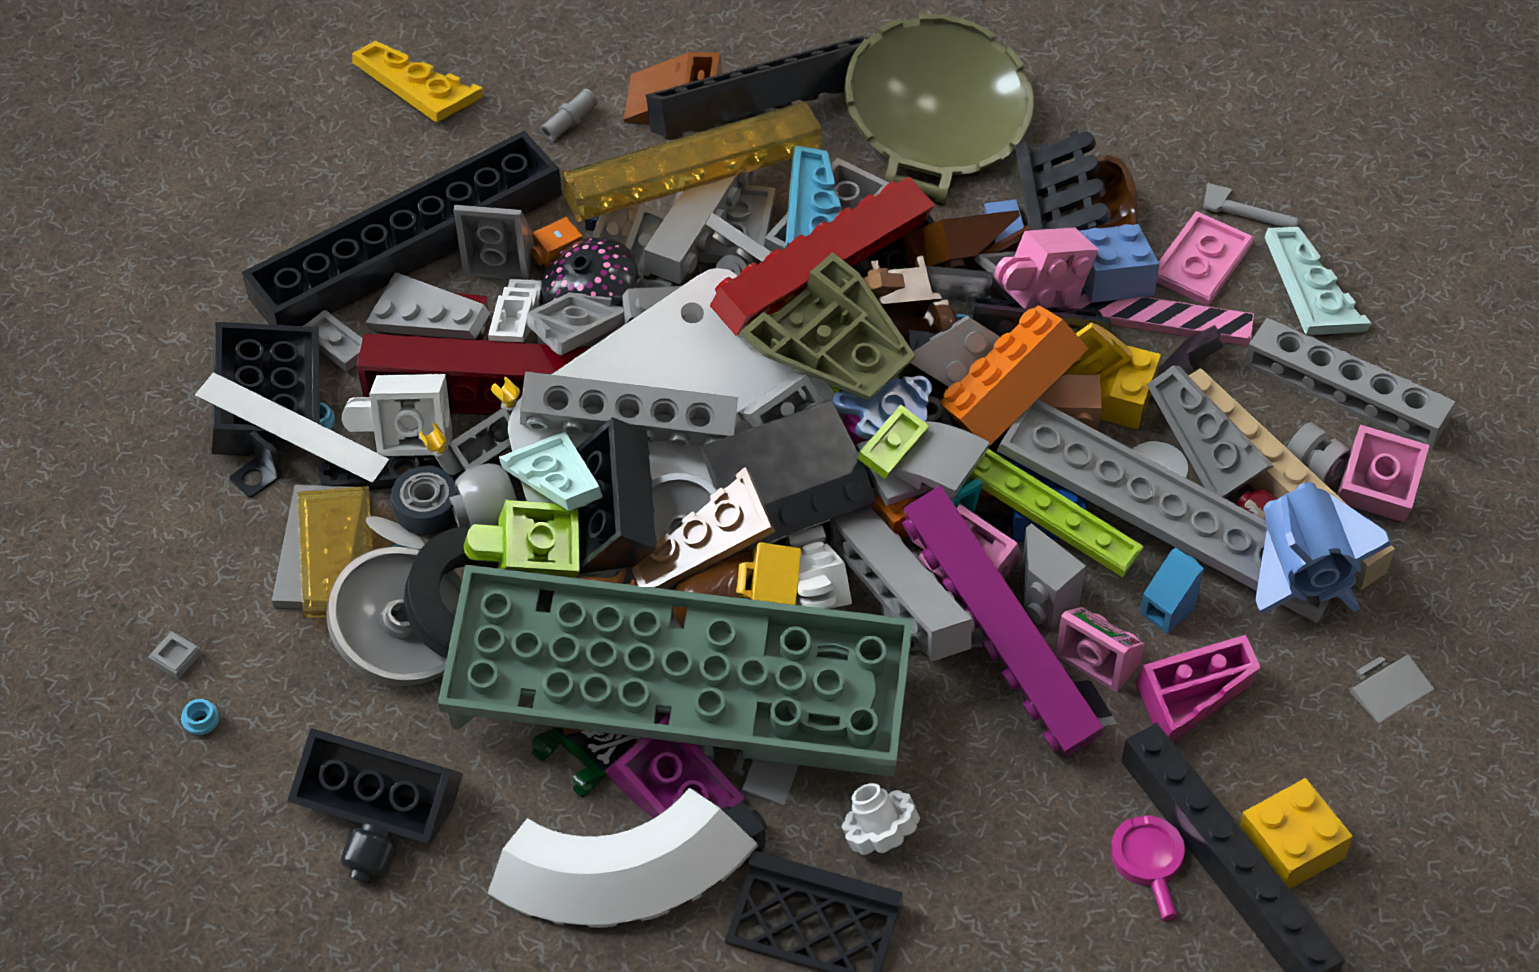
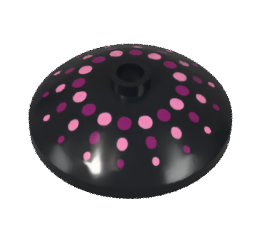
[541,237,638,307]

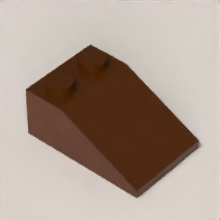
[902,210,1020,277]

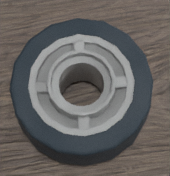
[391,466,457,535]

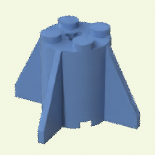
[1255,482,1392,614]

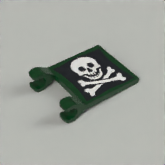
[532,727,640,798]

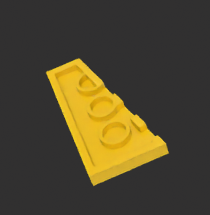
[352,41,483,123]

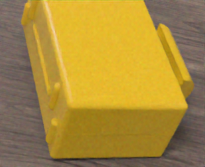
[736,542,802,605]

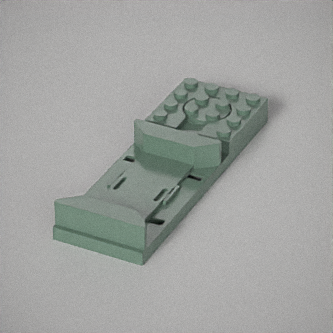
[438,565,913,777]

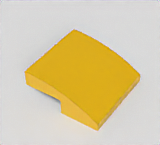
[1063,323,1133,381]

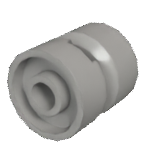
[1287,422,1351,486]

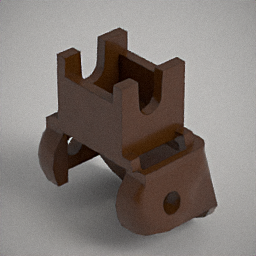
[865,256,958,339]

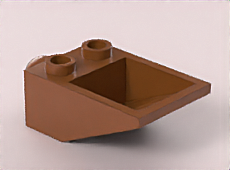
[623,52,723,124]

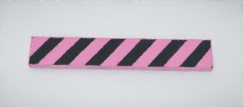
[1063,288,1254,346]

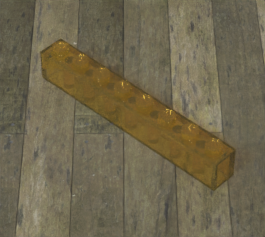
[563,102,822,222]

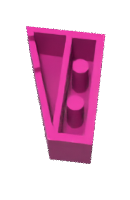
[1136,635,1260,742]

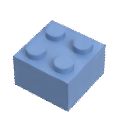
[1080,224,1159,303]

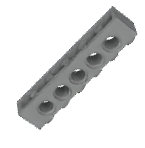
[1245,318,1455,449]
[520,372,738,447]

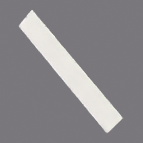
[195,372,389,483]

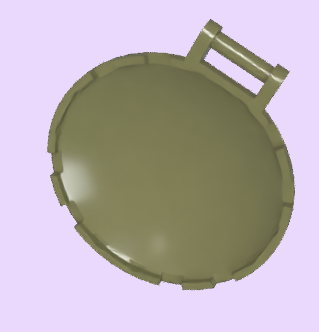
[845,14,1033,204]

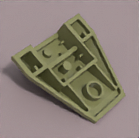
[739,252,916,401]

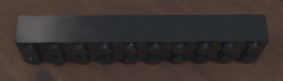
[242,130,562,326]

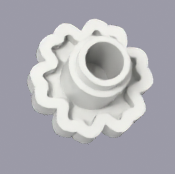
[842,783,920,855]

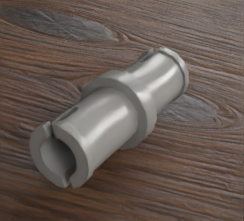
[540,89,598,142]

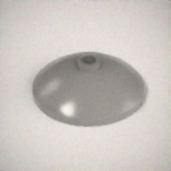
[651,473,717,541]

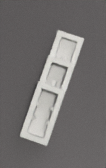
[488,279,542,342]

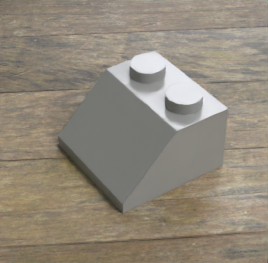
[1021,524,1086,632]

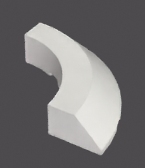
[488,788,758,927]

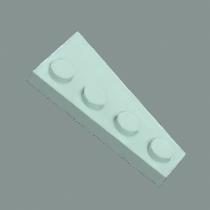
[1265,227,1371,335]

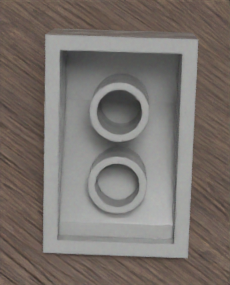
[454,205,534,280]

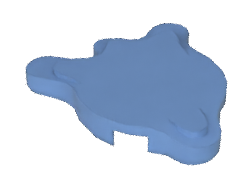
[832,376,932,440]

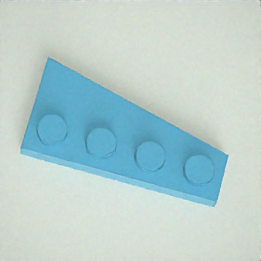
[785,145,841,248]

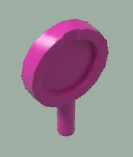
[1110,815,1185,921]

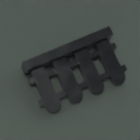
[1015,130,1111,231]

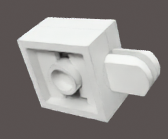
[342,374,453,456]
[796,542,852,609]

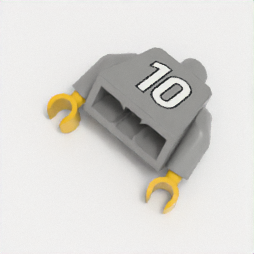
[419,377,520,475]

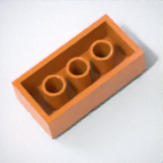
[939,305,1089,446]

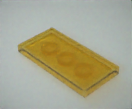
[297,486,373,618]

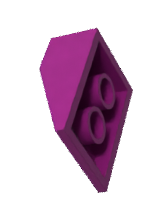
[604,714,745,819]

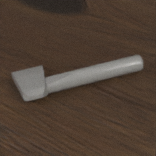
[1203,183,1299,227]

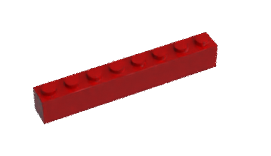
[710,176,935,336]

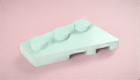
[499,431,602,511]

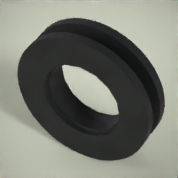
[404,526,547,659]

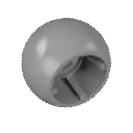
[449,463,517,527]

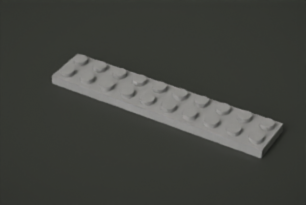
[997,399,1330,623]

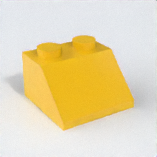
[1100,346,1161,430]

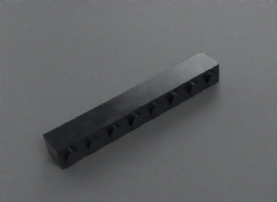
[646,36,868,140]
[1121,723,1345,972]

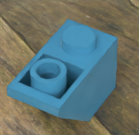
[1140,547,1204,634]

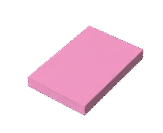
[1156,211,1254,306]

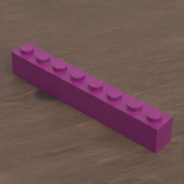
[902,485,1103,759]

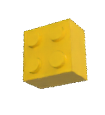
[1239,778,1353,890]

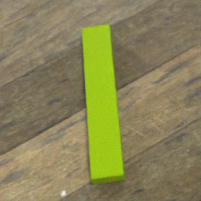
[968,449,1144,578]

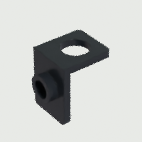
[230,431,282,498]

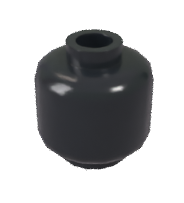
[340,824,397,884]

